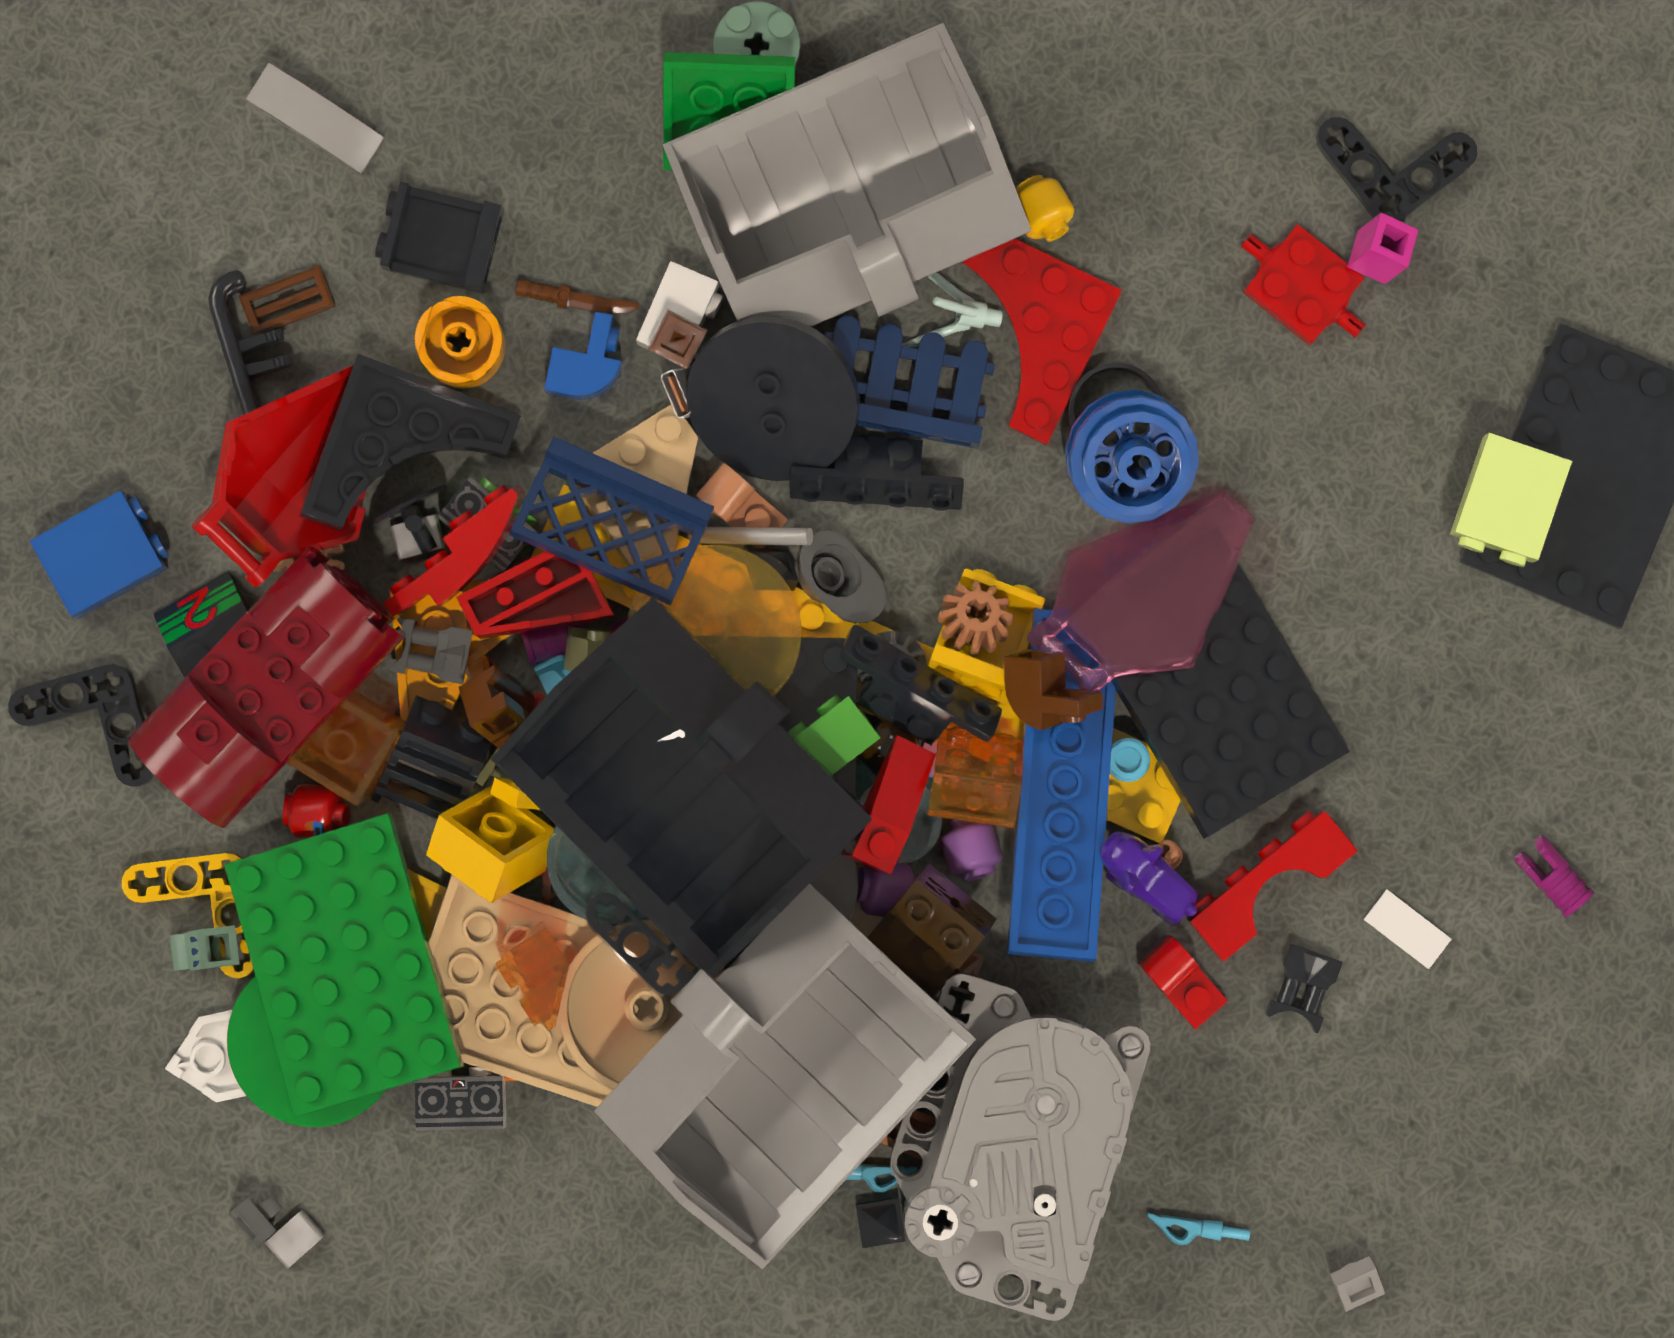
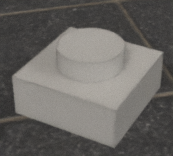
[1330,1256,1385,1312]

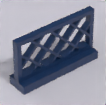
[509,436,714,606]

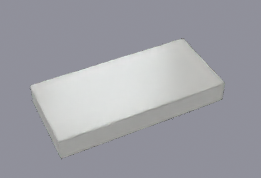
[1363,889,1452,969]

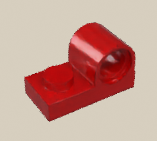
[1138,936,1228,1030]

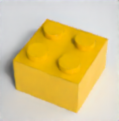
[426,785,559,904]

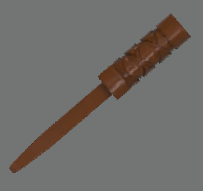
[516,278,639,313]

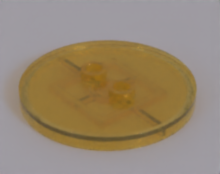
[627,545,802,696]

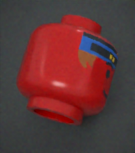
[282,783,350,839]

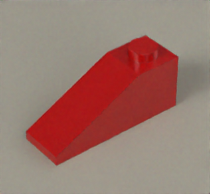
[841,735,936,874]

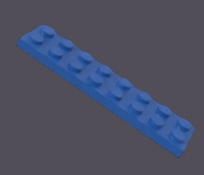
[1007,608,1116,962]

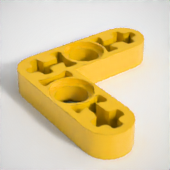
[121,853,254,978]

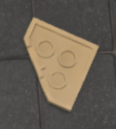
[576,405,698,578]

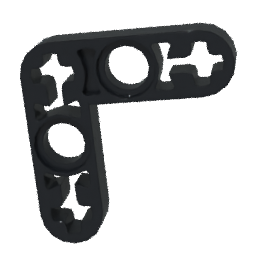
[1316,117,1478,221]
[8,664,154,787]
[585,893,699,997]

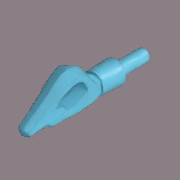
[846,1163,918,1192]
[1147,1212,1250,1245]

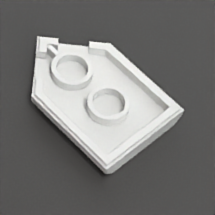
[165,1010,246,1102]

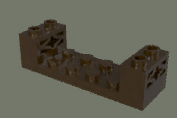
[867,863,997,998]

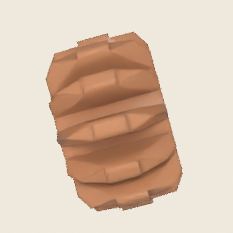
[938,580,1013,657]

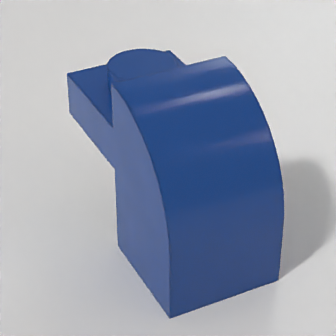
[544,312,623,400]

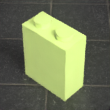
[1450,433,1572,567]

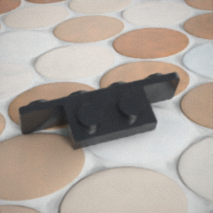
[790,435,964,511]
[840,625,1002,746]

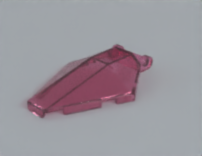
[1027,490,1255,691]

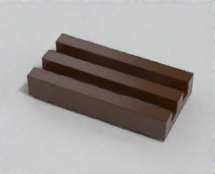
[238,265,336,336]

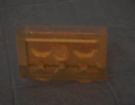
[927,726,1024,828]

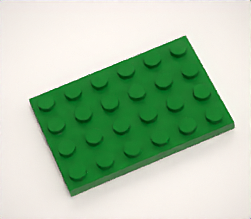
[224,813,464,1117]

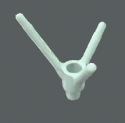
[902,273,1003,348]

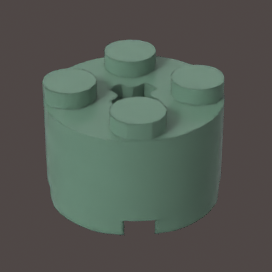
[713,2,800,74]

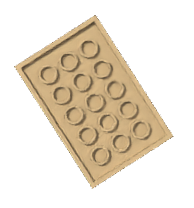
[428,875,612,1107]

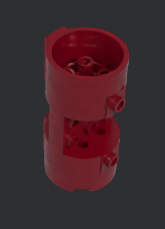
[128,546,406,828]

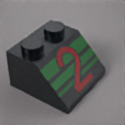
[153,571,250,678]

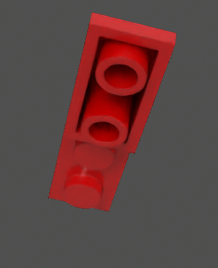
[383,484,525,617]

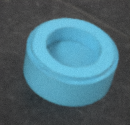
[1110,738,1150,782]

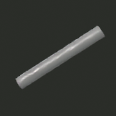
[688,527,813,545]

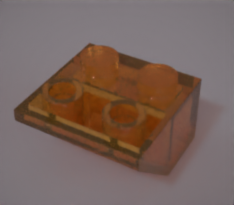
[495,921,569,1031]

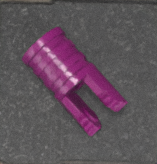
[521,622,592,666]
[1513,835,1595,918]

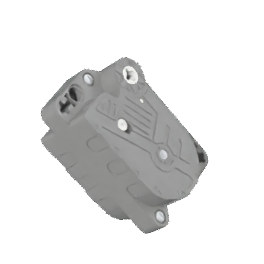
[890,973,1151,1321]

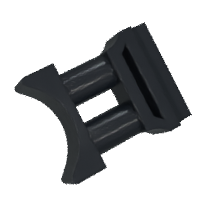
[1266,944,1343,1033]

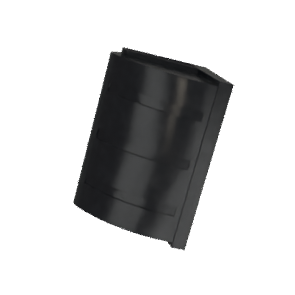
[491,597,872,977]

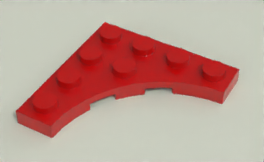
[960,239,1122,446]

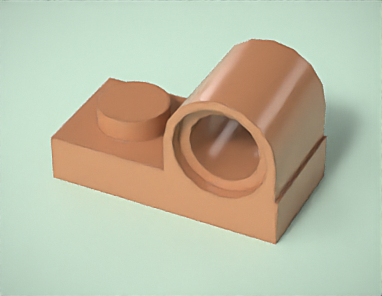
[695,463,789,549]

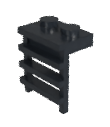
[371,695,492,819]

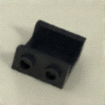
[375,181,504,294]

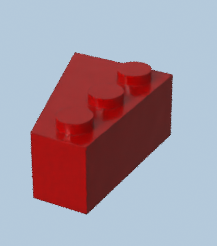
[456,537,616,639]

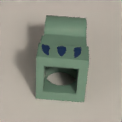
[169,925,240,971]

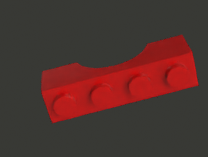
[1187,810,1358,962]

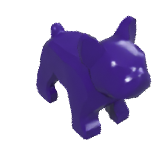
[1100,832,1199,925]

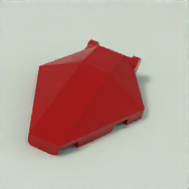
[191,365,366,587]

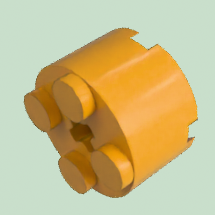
[415,296,506,389]

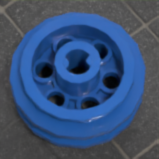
[1065,389,1199,523]

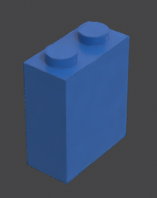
[29,490,170,619]

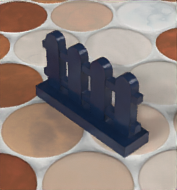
[824,316,995,449]

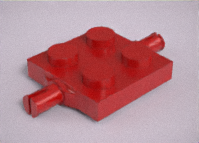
[1241,224,1366,347]

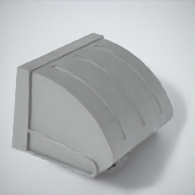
[663,23,1031,327]
[594,883,976,1269]

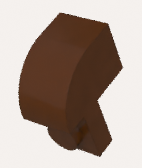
[1004,649,1103,730]

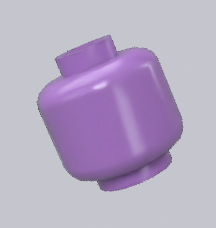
[940,815,1003,882]
[856,862,915,917]

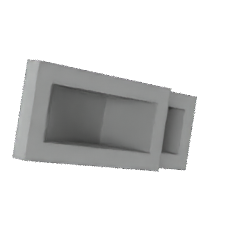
[246,63,384,174]

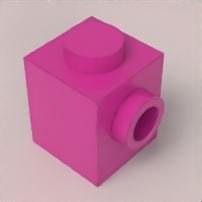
[1347,213,1419,285]

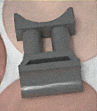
[388,617,473,684]

